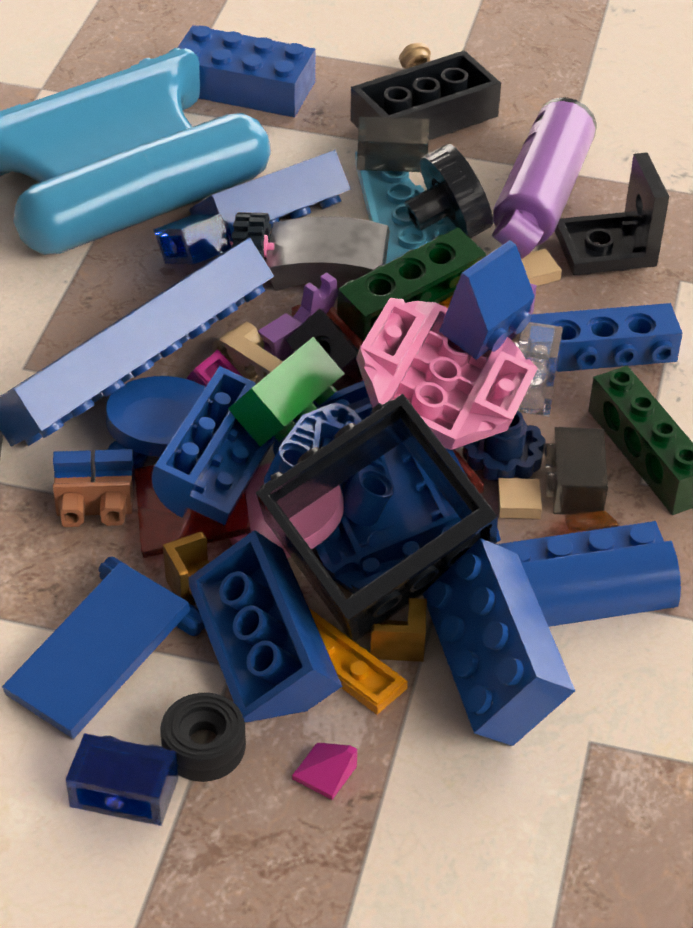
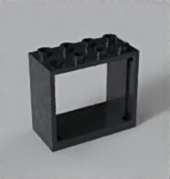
[256,394,498,642]

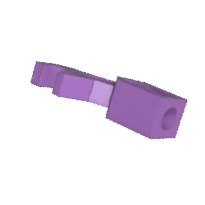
[258,273,338,361]

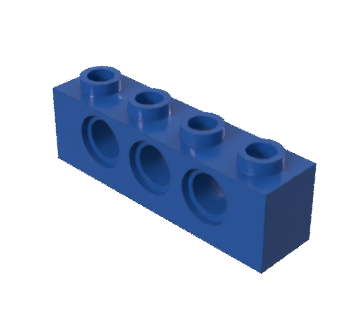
[519,303,683,374]

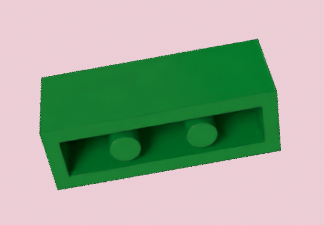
[228,337,344,447]

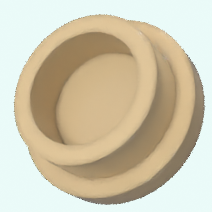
[399,43,431,69]

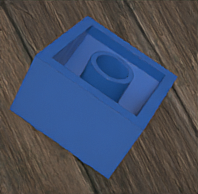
[439,240,535,360]

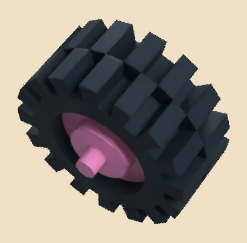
[230,212,274,262]

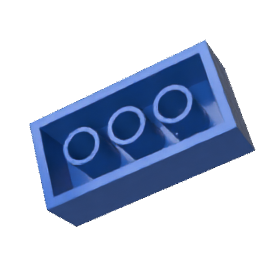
[177,25,316,117]
[423,538,576,746]

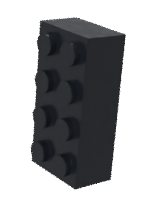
[350,50,501,153]

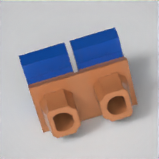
[53,449,135,527]

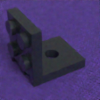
[555,152,670,275]

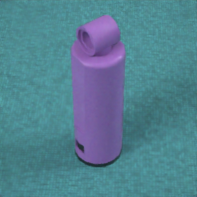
[492,97,597,259]

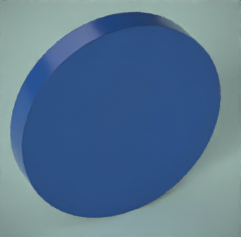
[106,376,205,457]

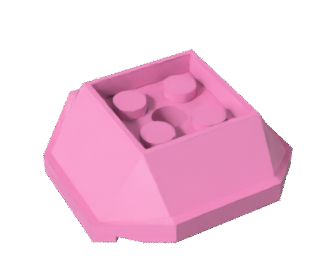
[356,298,538,450]

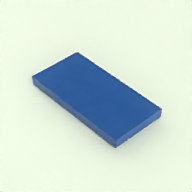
[2,561,190,739]

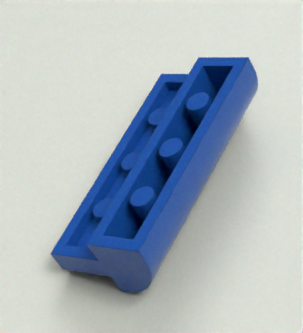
[152,366,276,525]
[496,521,681,627]

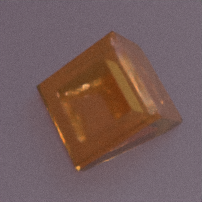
[565,511,619,533]

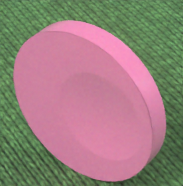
[224,462,344,558]

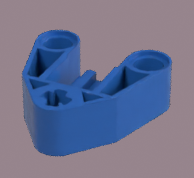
[264,403,394,526]

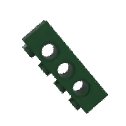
[337,227,486,342]
[588,365,693,515]

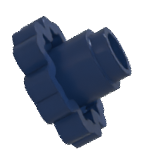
[462,410,546,481]

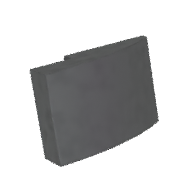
[266,216,390,290]

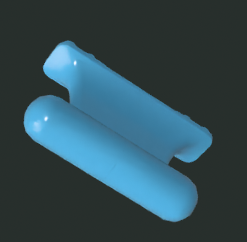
[0,48,271,255]

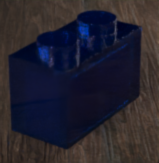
[153,214,232,265]
[65,733,178,826]

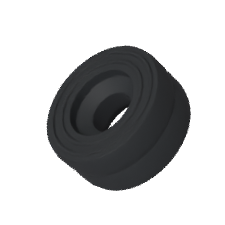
[160,692,246,782]

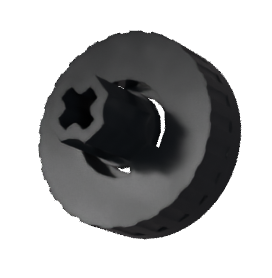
[404,144,493,238]

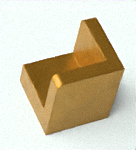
[163,532,209,605]
[370,598,427,662]

